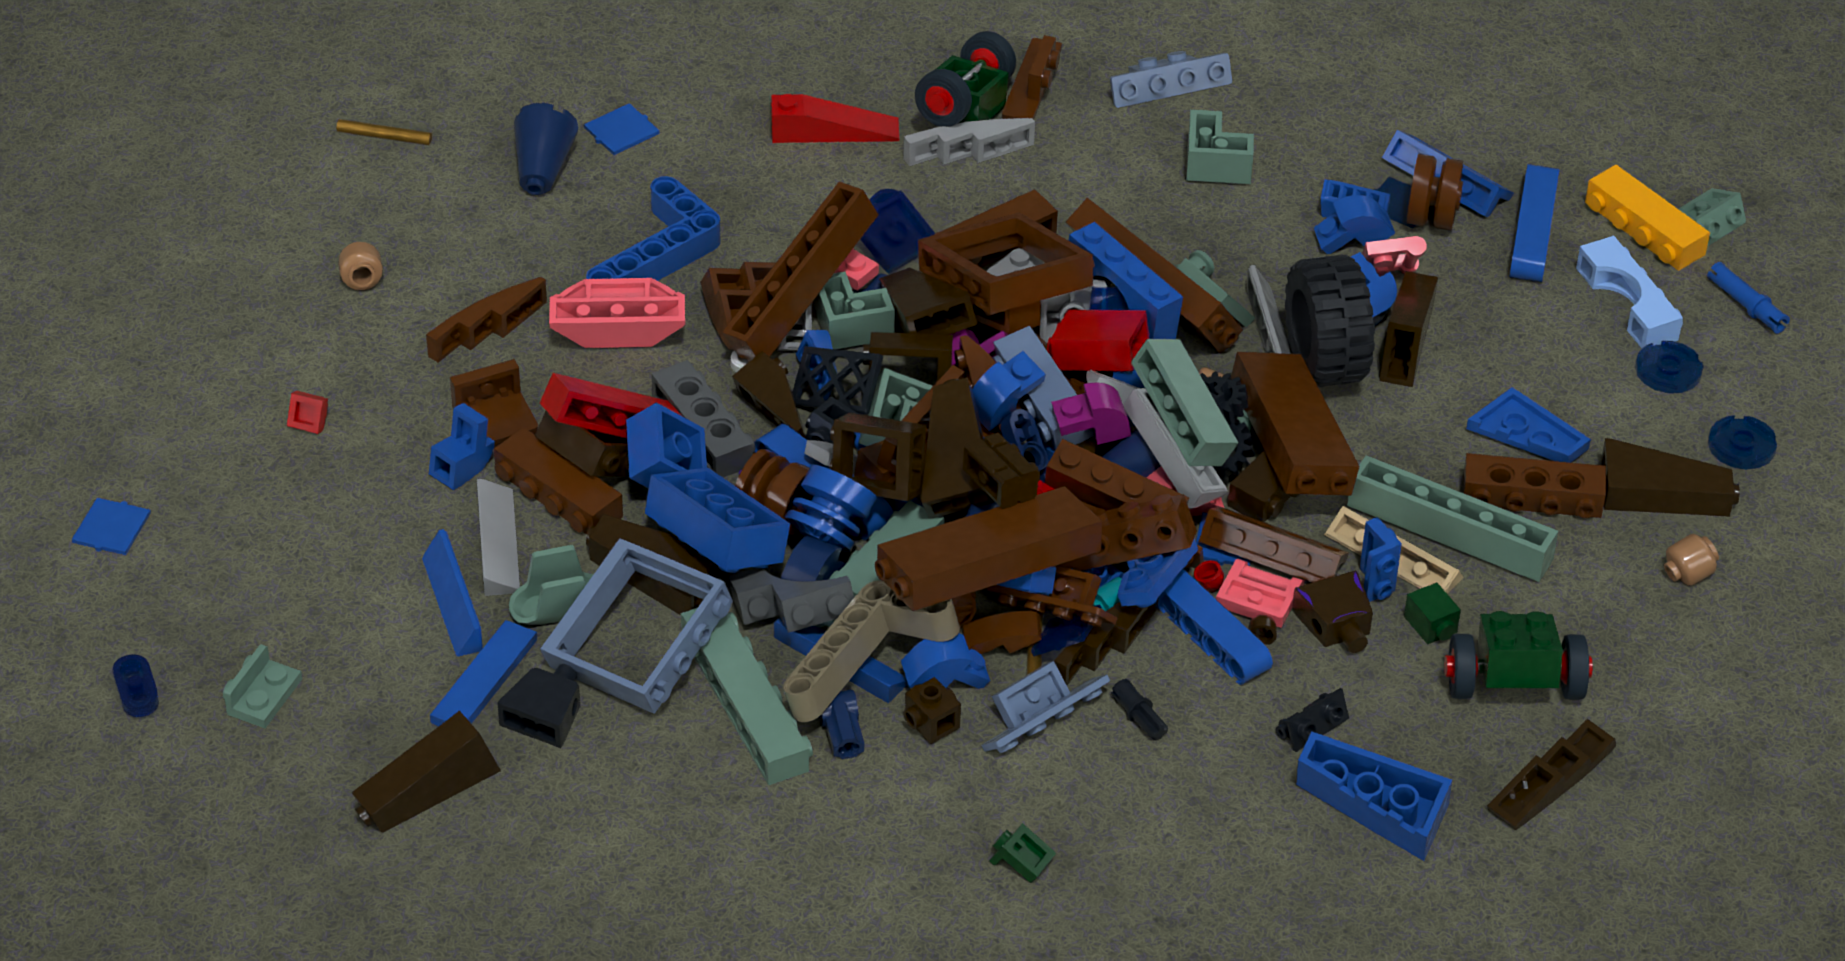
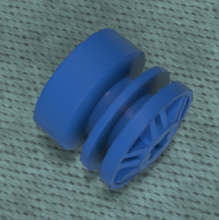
[785,465,877,552]

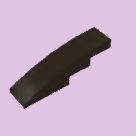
[1054,597,1159,686]
[1487,719,1616,830]

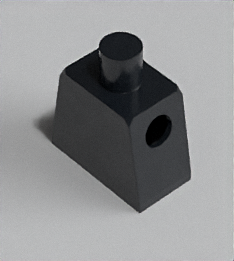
[497,664,580,748]

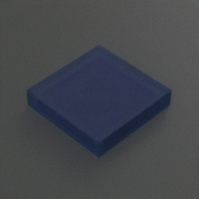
[860,190,936,274]

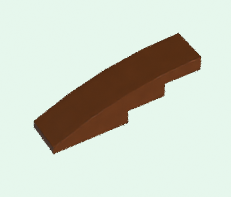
[426,277,547,363]

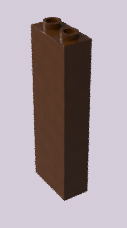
[1066,198,1243,353]
[1231,352,1360,496]
[875,486,1102,611]

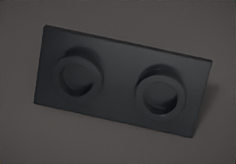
[1275,688,1349,752]

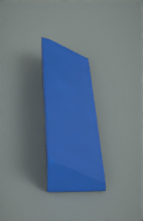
[422,529,483,656]
[774,618,908,703]

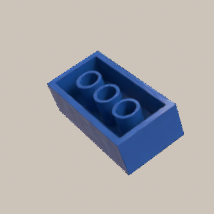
[645,468,790,573]

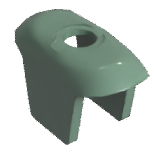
[509,545,594,625]

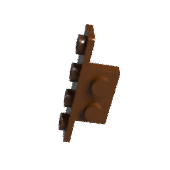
[1002,35,1062,120]
[987,566,1118,627]

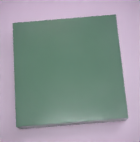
[1177,258,1255,327]

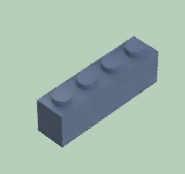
[992,326,1094,450]

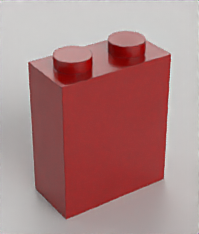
[1047,310,1149,371]

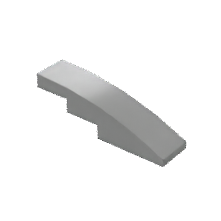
[903,118,1035,166]

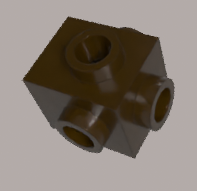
[903,677,961,744]

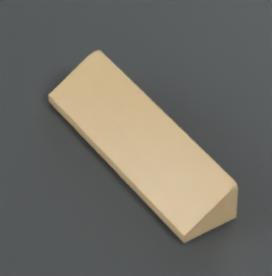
[1324,506,1463,594]

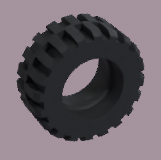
[1285,255,1375,387]

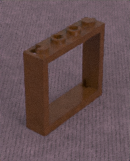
[918,212,1095,315]

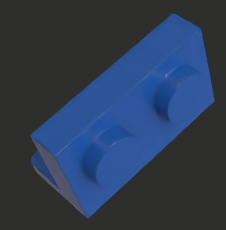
[1360,517,1402,602]

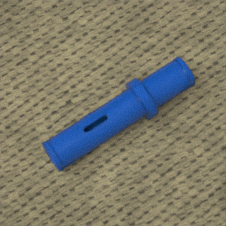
[1707,262,1790,334]

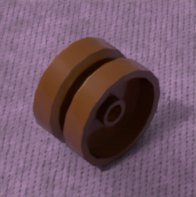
[1407,154,1464,231]

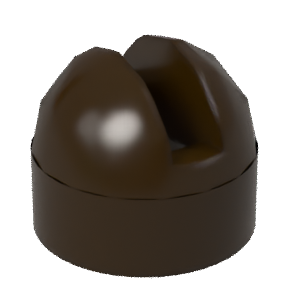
[1248,614,1277,645]

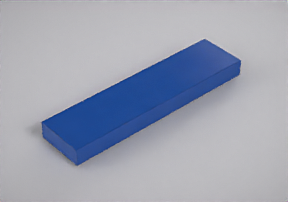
[430,620,537,726]

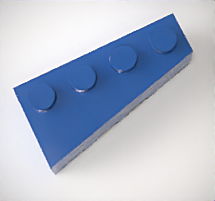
[1296,731,1452,861]

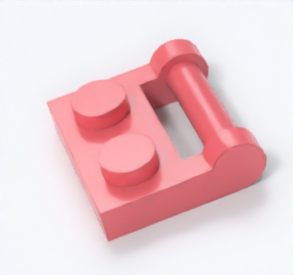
[1362,236,1427,277]
[1216,559,1304,628]

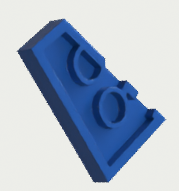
[1466,387,1591,463]
[1117,538,1198,608]

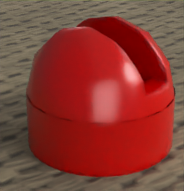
[1194,560,1224,592]

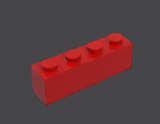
[540,373,683,438]

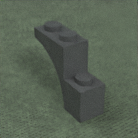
[728,568,854,633]

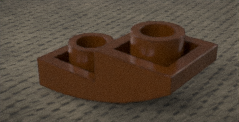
[963,611,1042,654]

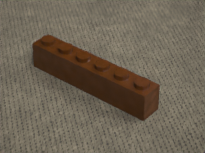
[722,182,879,361]

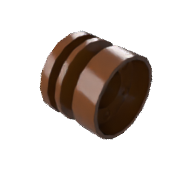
[735,449,813,539]

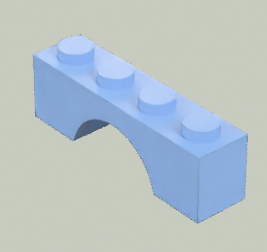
[1576,236,1683,351]

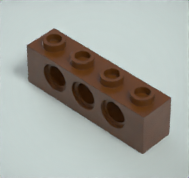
[1462,453,1606,518]

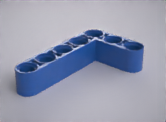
[586,176,721,281]

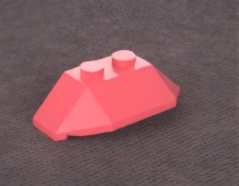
[549,278,685,348]

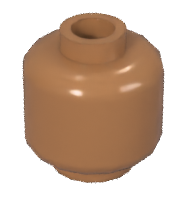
[338,242,383,290]
[1664,534,1719,586]

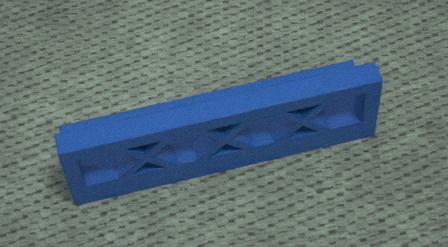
[1382,130,1514,217]

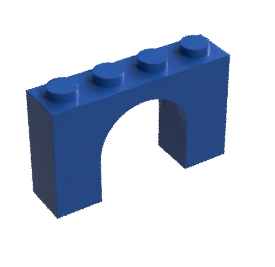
[1068,222,1183,339]

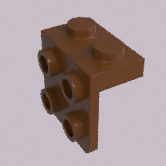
[450,359,538,445]

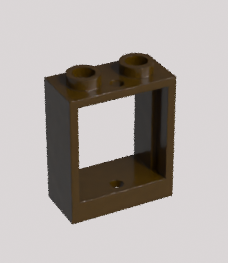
[862,332,953,395]
[535,411,629,477]
[829,413,926,501]

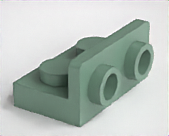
[1679,188,1746,246]
[223,644,302,728]

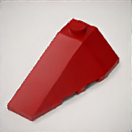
[771,94,900,143]

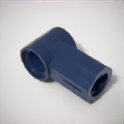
[819,690,864,759]

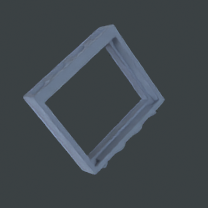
[540,538,733,714]

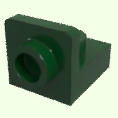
[989,823,1056,883]

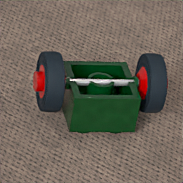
[915,31,1016,127]
[1444,611,1593,700]

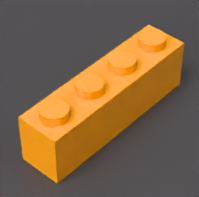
[1585,165,1710,271]

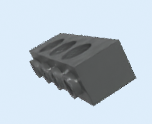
[651,360,755,478]

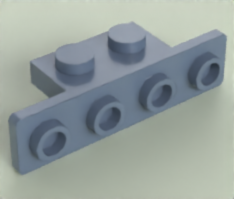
[1110,51,1232,108]
[981,661,1110,753]

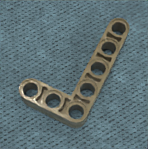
[783,580,960,722]

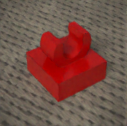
[287,391,328,434]

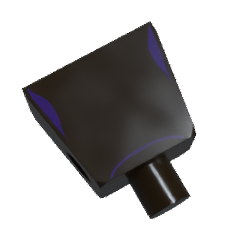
[1292,570,1373,653]

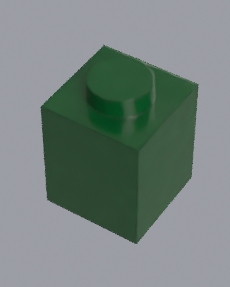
[1404,582,1461,645]

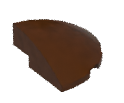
[700,262,775,350]

